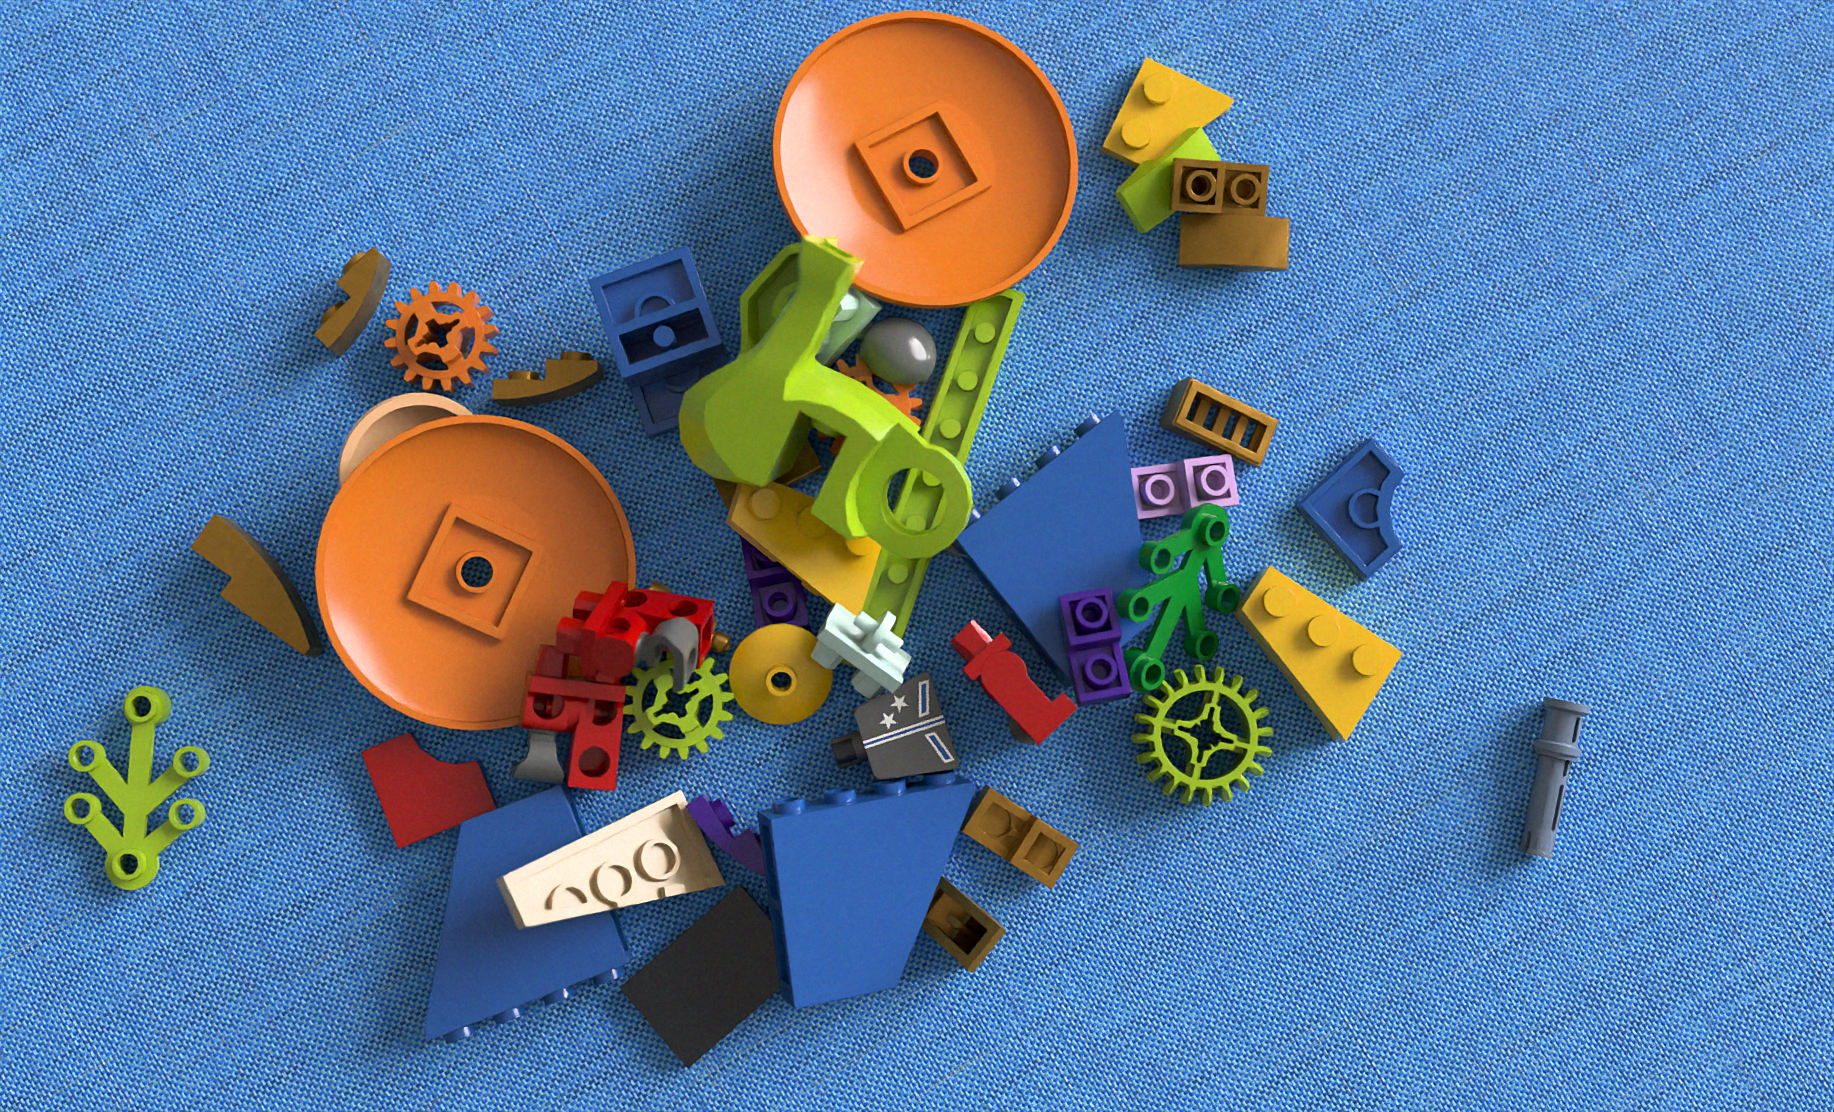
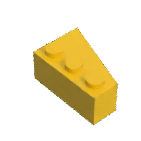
[1233,566,1403,741]

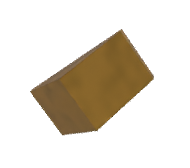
[921,875,1006,973]

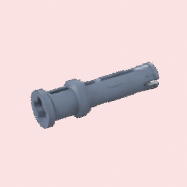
[1518,697,1591,859]

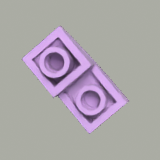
[1131,454,1239,521]

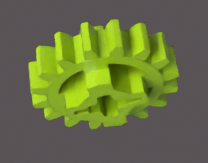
[623,651,735,760]

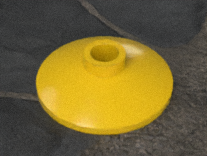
[729,623,833,725]

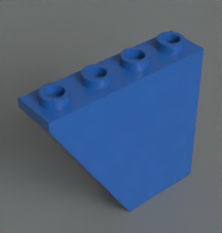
[952,410,1154,688]
[757,769,974,1009]
[424,783,634,1045]

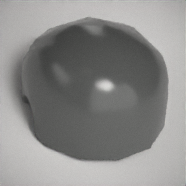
[858,316,937,385]

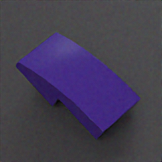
[740,535,811,632]
[1058,586,1132,707]
[685,794,765,877]

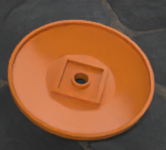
[771,11,1078,309]
[315,415,636,731]

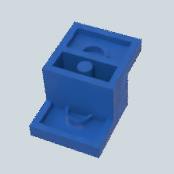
[588,245,731,439]

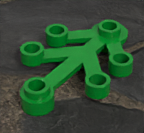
[1116,503,1240,693]

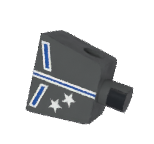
[830,671,960,780]

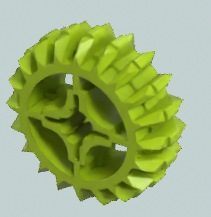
[1131,664,1274,806]

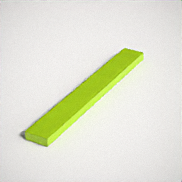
[840,288,1026,669]

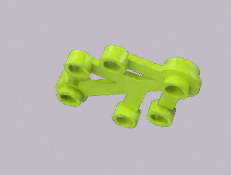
[64,686,210,890]

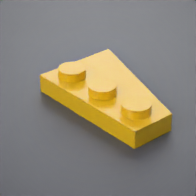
[725,481,881,616]

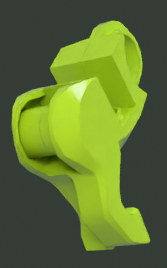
[678,234,973,559]

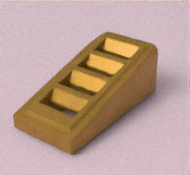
[1159,377,1279,468]

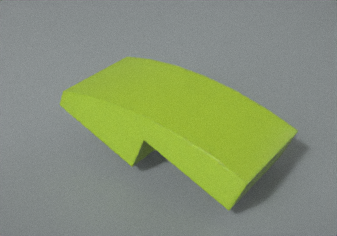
[1114,126,1221,233]

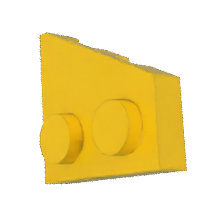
[1100,57,1234,169]

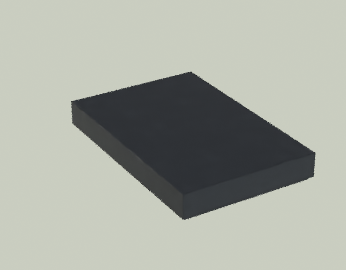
[620,884,780,1068]

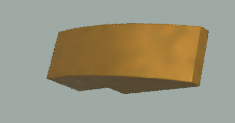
[190,514,324,657]

